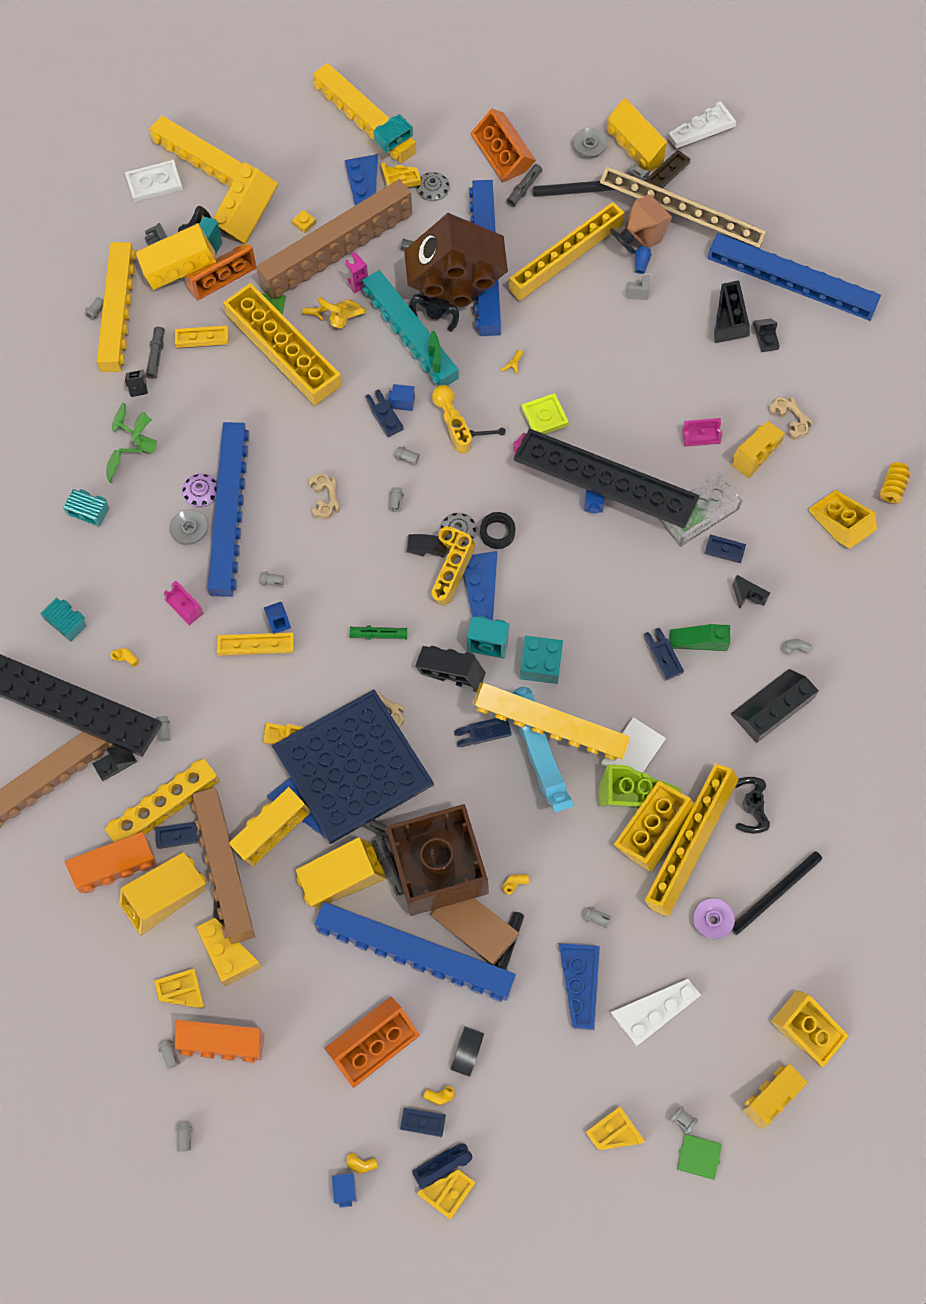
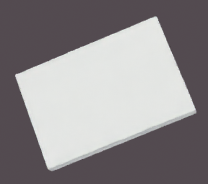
[125,160,183,202]
[601,717,666,773]

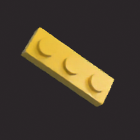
[175,325,229,348]

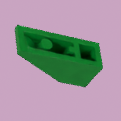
[670,624,730,651]

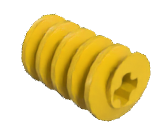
[880,462,911,504]

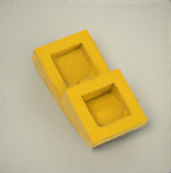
[262,722,304,745]

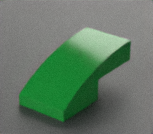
[428,331,441,373]

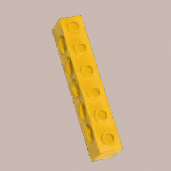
[104,758,220,842]

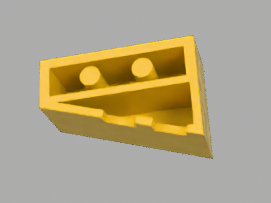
[732,421,785,478]
[196,918,262,986]
[743,1064,808,1130]

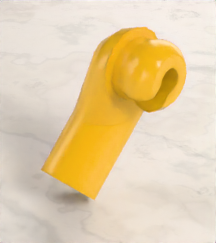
[110,648,140,667]
[502,874,529,895]
[423,1086,455,1106]
[346,1153,378,1174]

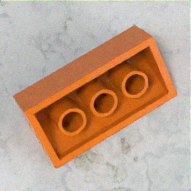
[471,108,536,182]
[184,244,256,301]
[64,831,157,893]
[324,996,420,1088]
[175,1020,265,1063]

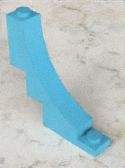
[510,687,574,813]

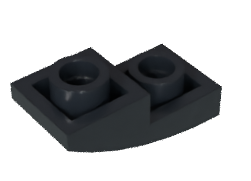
[406,534,448,557]
[450,1026,484,1077]

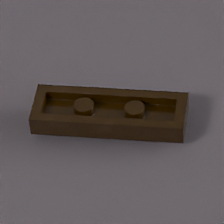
[645,150,691,188]

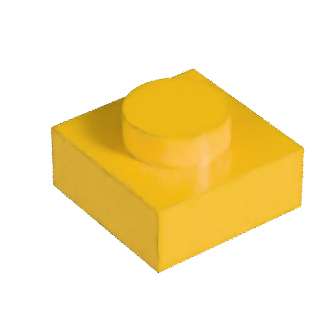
[292,210,316,233]

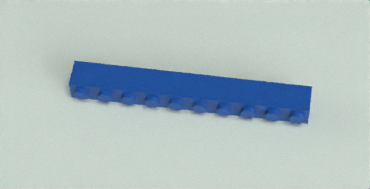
[469,180,501,336]
[707,233,881,321]
[208,422,250,597]
[314,902,516,1002]

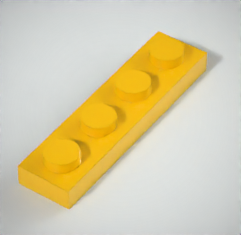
[217,633,294,656]

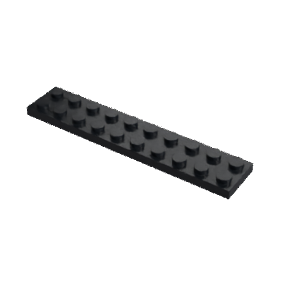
[514,428,700,529]
[0,654,162,757]

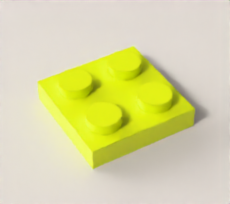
[521,393,569,434]

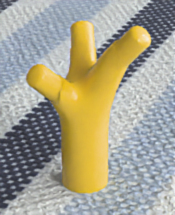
[302,306,328,321]
[501,350,524,374]

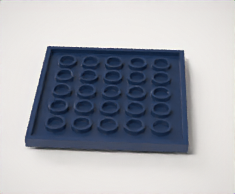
[272,689,434,844]

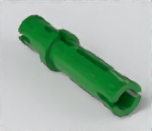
[350,625,407,640]

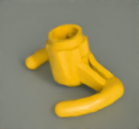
[318,297,367,329]

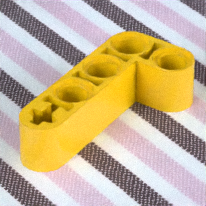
[432,526,476,605]

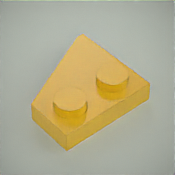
[381,163,421,188]
[154,968,205,1009]
[585,1107,645,1151]
[417,1170,476,1220]

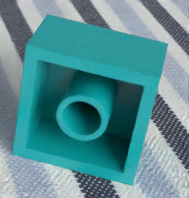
[467,616,510,659]
[520,635,563,684]

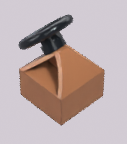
[609,194,672,254]

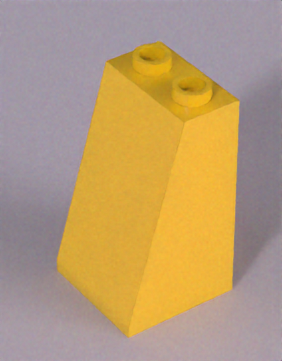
[296,837,387,909]
[119,852,206,936]

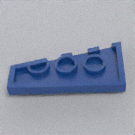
[345,154,378,205]
[464,551,497,620]
[558,943,600,1030]

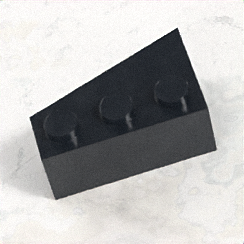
[714,280,750,343]
[415,646,486,692]

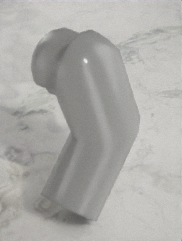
[783,639,812,654]

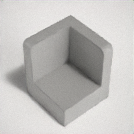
[626,275,650,300]

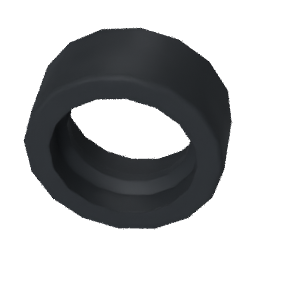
[480,512,515,549]

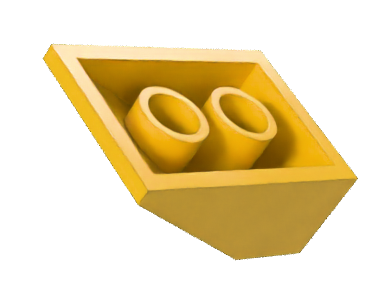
[809,490,877,549]
[771,990,849,1068]

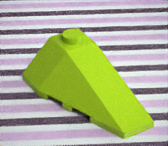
[599,764,681,808]

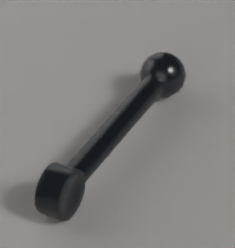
[470,428,506,437]

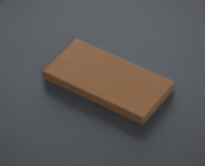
[431,898,519,966]

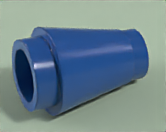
[635,246,652,274]

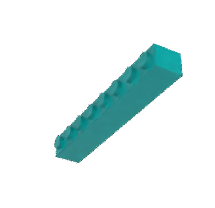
[362,270,459,386]

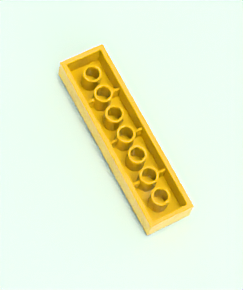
[223,283,342,406]

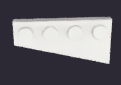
[668,101,736,149]
[610,979,701,1047]

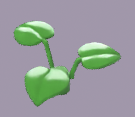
[106,402,157,483]

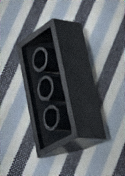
[731,669,819,743]

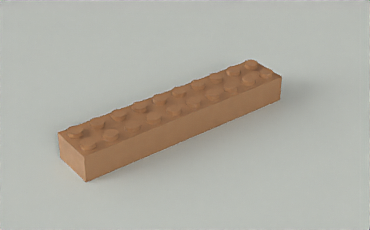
[256,179,412,300]

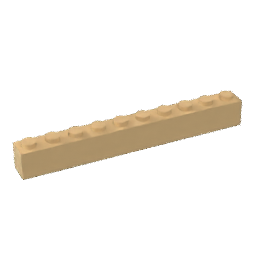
[600,166,767,248]

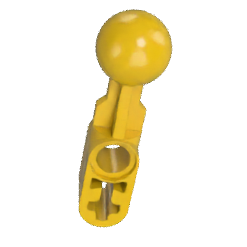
[432,385,472,453]

